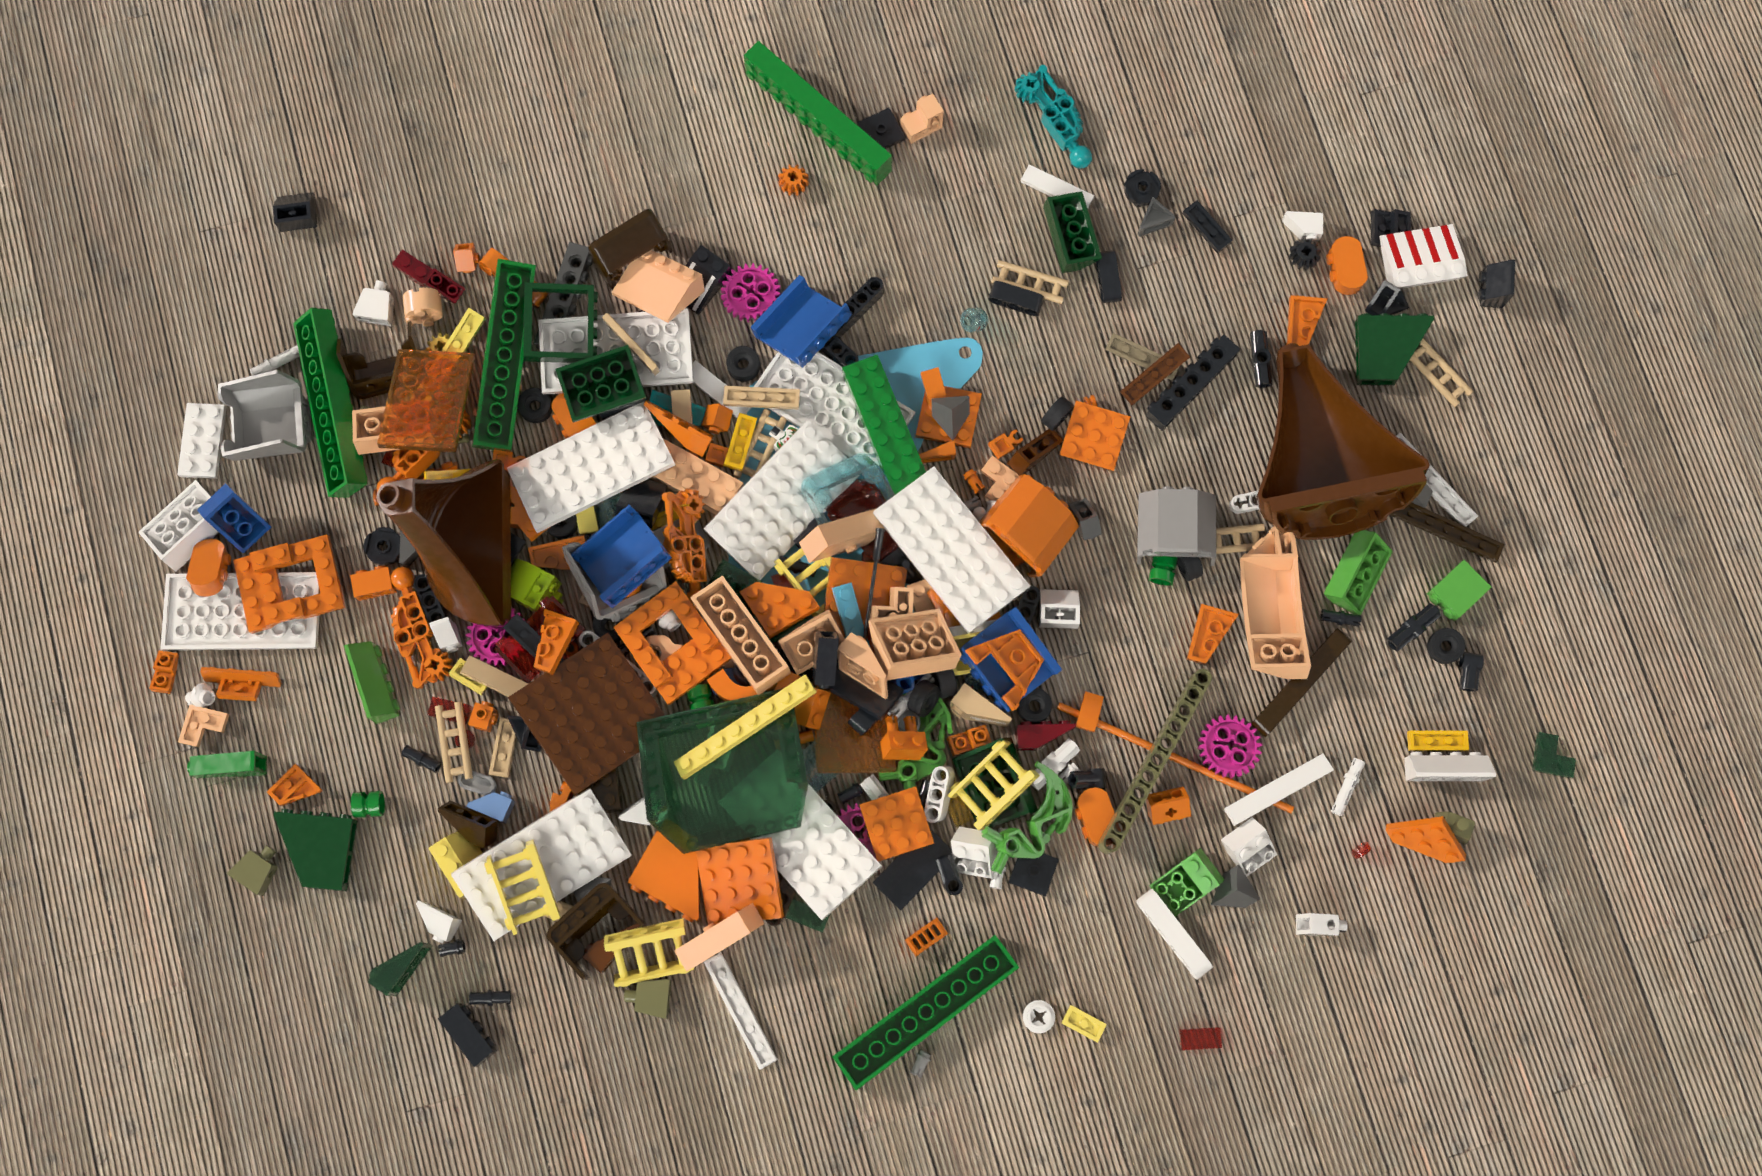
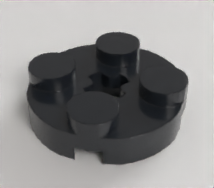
[1124,169,1161,207]
[363,527,400,566]

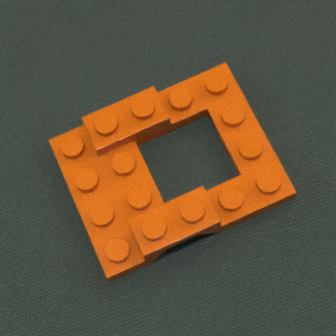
[233,534,346,634]
[613,581,732,705]

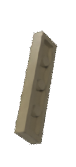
[1105,333,1180,381]

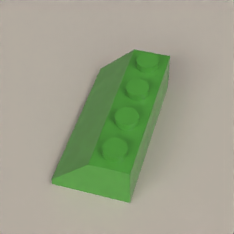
[1324,530,1393,615]
[344,641,400,724]

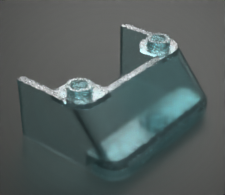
[801,453,895,525]

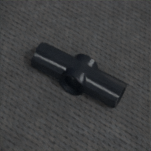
[1250,330,1273,388]
[1386,603,1441,652]

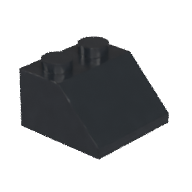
[1478,259,1515,308]

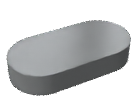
[457,771,497,796]

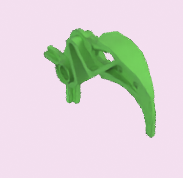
[879,693,953,790]
[981,761,1073,874]

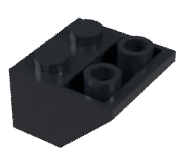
[273,192,317,232]

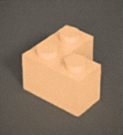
[900,93,944,144]
[870,587,914,619]

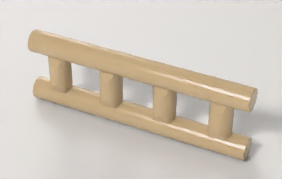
[991,260,1069,304]
[1410,338,1474,408]
[733,409,787,478]
[1216,524,1265,554]
[435,702,473,783]

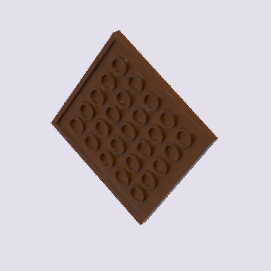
[508,633,674,796]

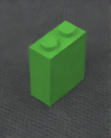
[1427,560,1491,621]

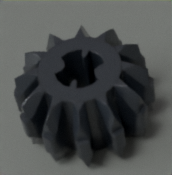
[1289,238,1321,270]

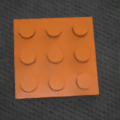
[915,386,982,448]
[1059,401,1131,471]
[859,786,934,862]

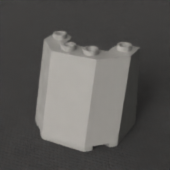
[217,370,314,461]
[1137,486,1216,566]
[562,542,667,622]

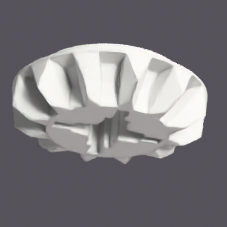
[1023,1000,1055,1033]

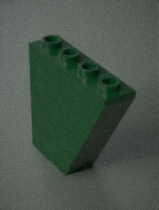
[1355,313,1434,386]
[273,809,358,892]

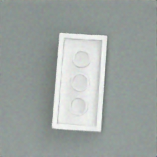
[177,403,227,479]

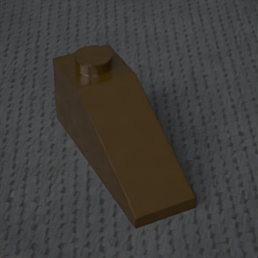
[438,800,498,848]

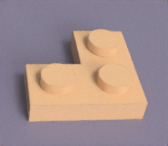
[981,456,1019,501]
[178,705,230,747]

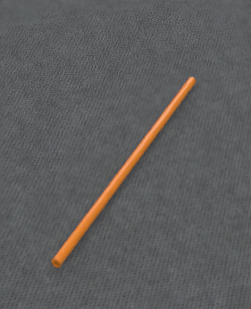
[1057,702,1294,814]

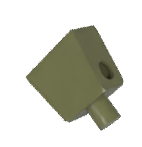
[1434,811,1476,845]
[227,845,278,896]
[624,979,672,1019]

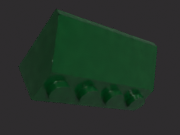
[1043,191,1102,274]

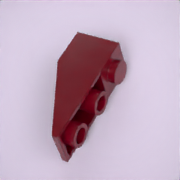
[1016,721,1076,751]

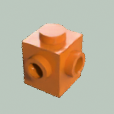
[453,243,480,273]
[702,404,733,434]
[468,701,499,733]

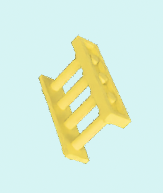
[774,548,831,618]
[948,741,1040,830]
[484,839,560,935]
[604,918,694,987]

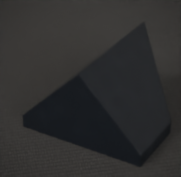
[1365,280,1410,315]
[507,716,541,752]

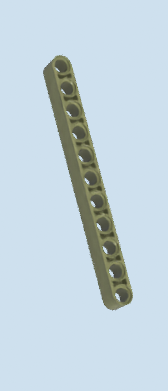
[1098,669,1212,854]

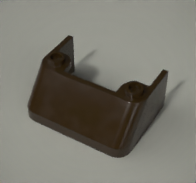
[588,209,673,290]
[336,321,426,399]
[547,883,647,980]

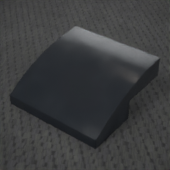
[1371,209,1411,247]

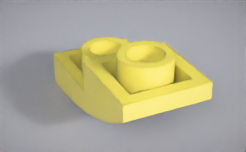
[576,506,599,535]

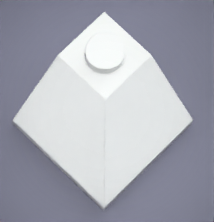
[619,791,666,825]
[416,900,462,943]

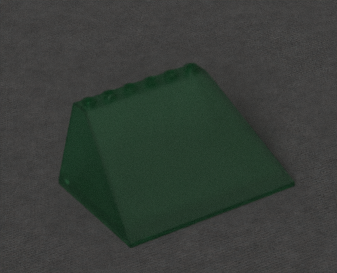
[636,689,808,854]

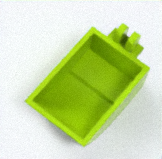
[511,559,564,616]

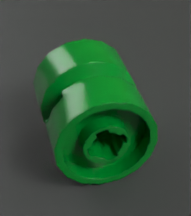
[1148,556,1178,586]
[686,684,716,717]
[351,791,385,818]

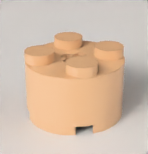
[403,288,443,327]

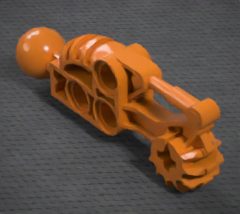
[377,399,471,492]
[662,489,707,608]
[390,567,453,689]

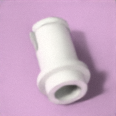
[1058,763,1080,784]

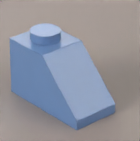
[466,791,515,823]

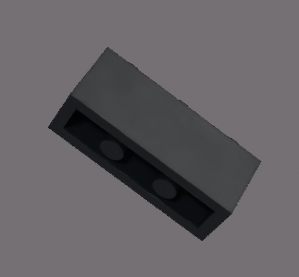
[438,1003,497,1067]

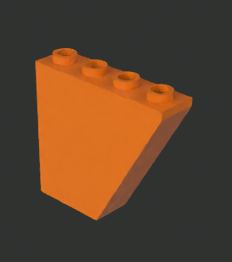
[628,819,701,923]

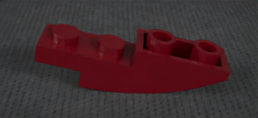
[392,249,466,304]

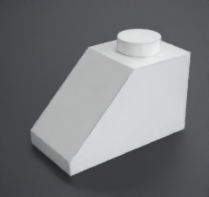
[1282,211,1323,242]
[429,617,463,653]

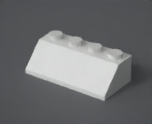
[1404,752,1496,781]

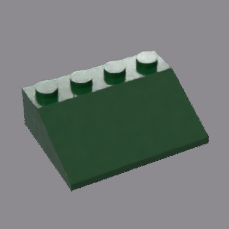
[555,345,646,423]
[952,737,1038,828]

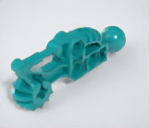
[1014,65,1092,169]

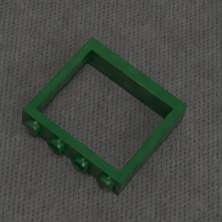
[523,282,598,363]

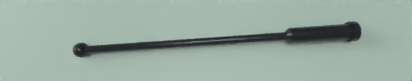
[863,528,885,642]

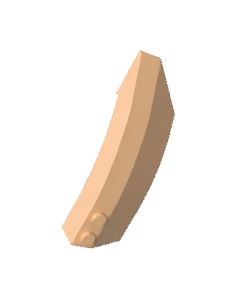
[1240,526,1311,679]

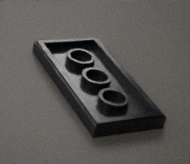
[827,657,904,721]
[873,828,953,911]

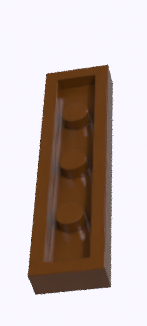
[1120,343,1190,406]

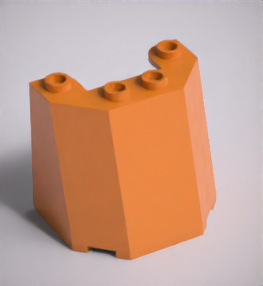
[979,474,1079,578]

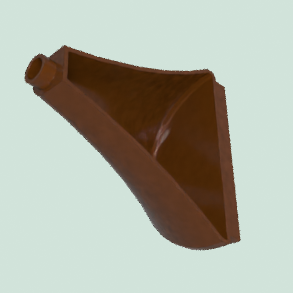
[1257,343,1430,540]
[377,459,511,626]

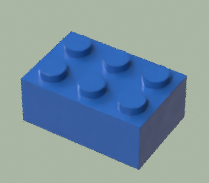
[197,483,271,554]

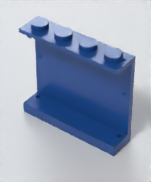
[750,275,852,368]
[571,505,672,609]
[959,607,1062,713]

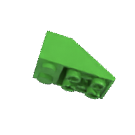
[1149,848,1225,917]

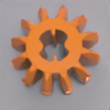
[778,164,809,196]

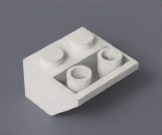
[1039,589,1080,629]
[1221,817,1277,877]
[951,827,997,879]

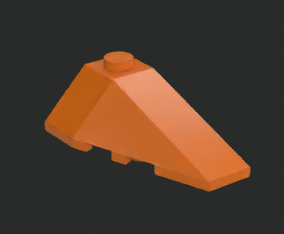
[643,400,714,457]

